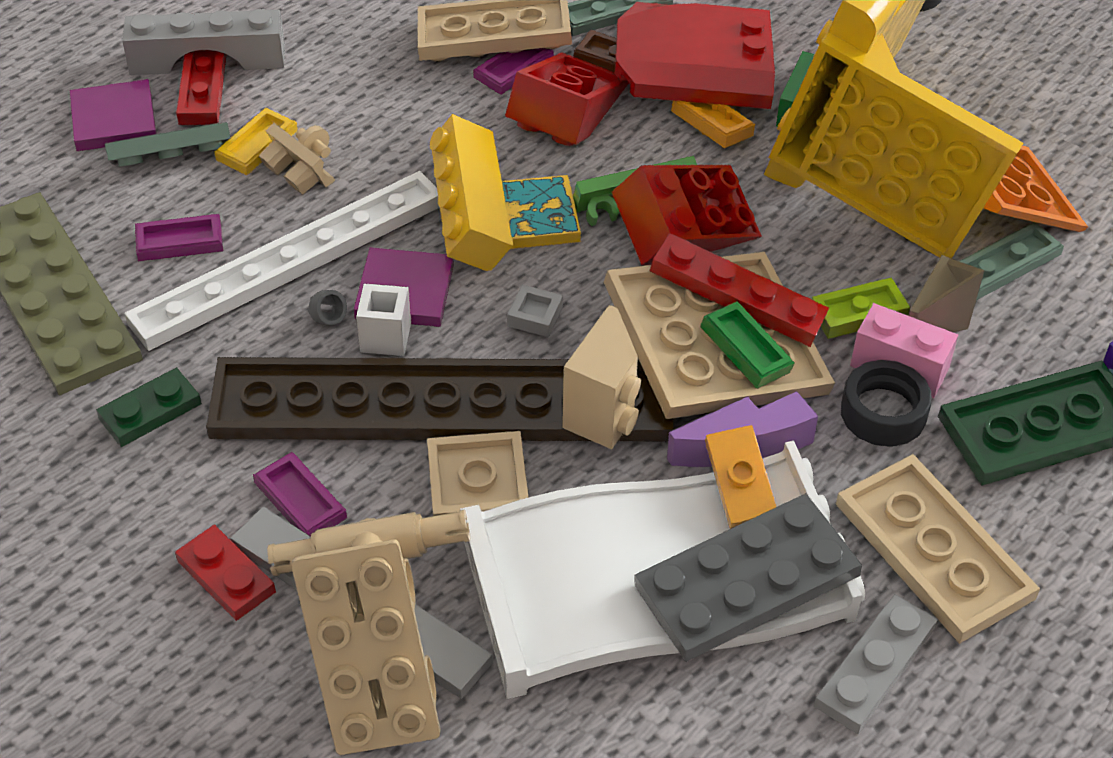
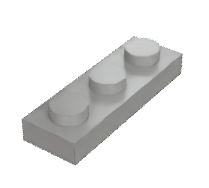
[814,594,938,734]

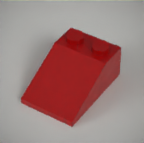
[505,52,629,146]

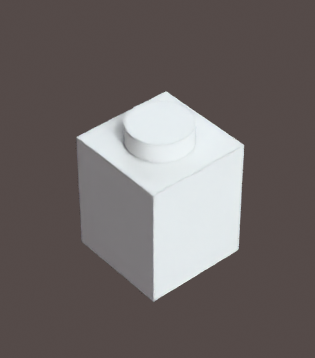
[356,284,411,356]

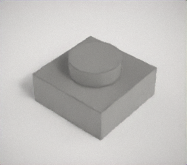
[507,284,563,337]

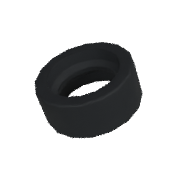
[841,360,931,447]

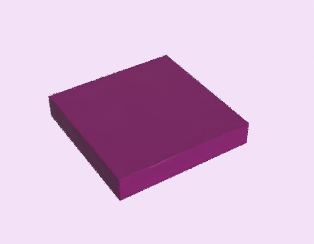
[70,79,157,151]
[354,247,454,327]

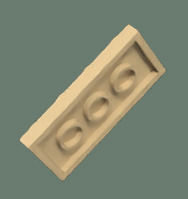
[418,0,572,61]
[836,454,1040,644]

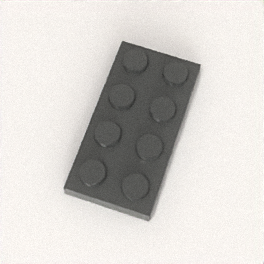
[634,493,862,662]

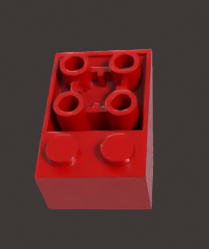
[612,165,762,266]

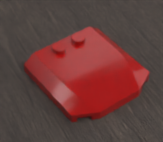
[615,2,775,109]

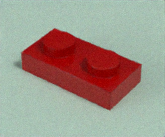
[175,524,276,621]

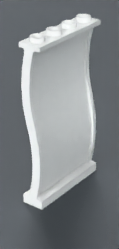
[460,441,865,699]

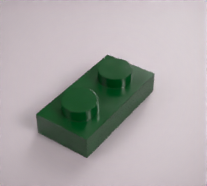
[96,367,202,447]

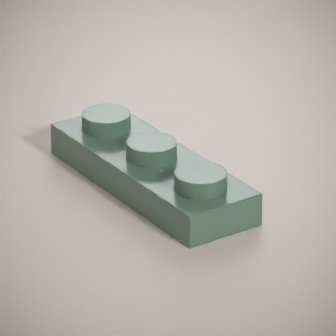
[105,122,231,167]

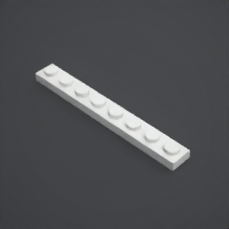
[124,171,440,351]

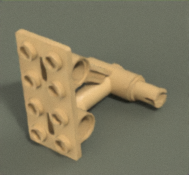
[267,510,471,755]

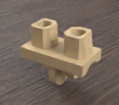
[259,123,335,195]

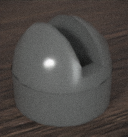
[308,290,347,325]

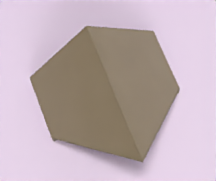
[908,255,984,332]

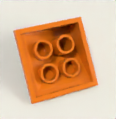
[984,145,1088,232]

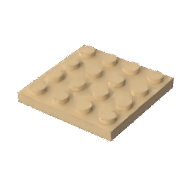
[604,252,835,419]

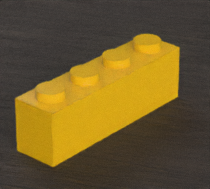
[430,114,513,271]

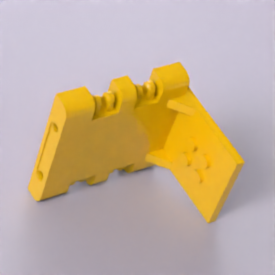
[763,0,1024,259]

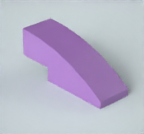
[667,391,818,467]

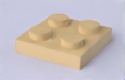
[427,431,529,516]

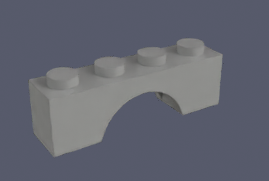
[122,9,285,75]

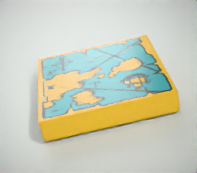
[502,175,581,249]

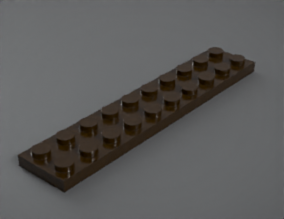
[206,357,673,442]

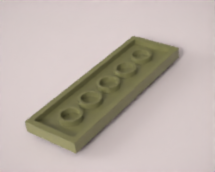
[0,192,143,396]

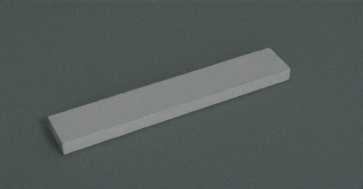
[230,506,493,699]

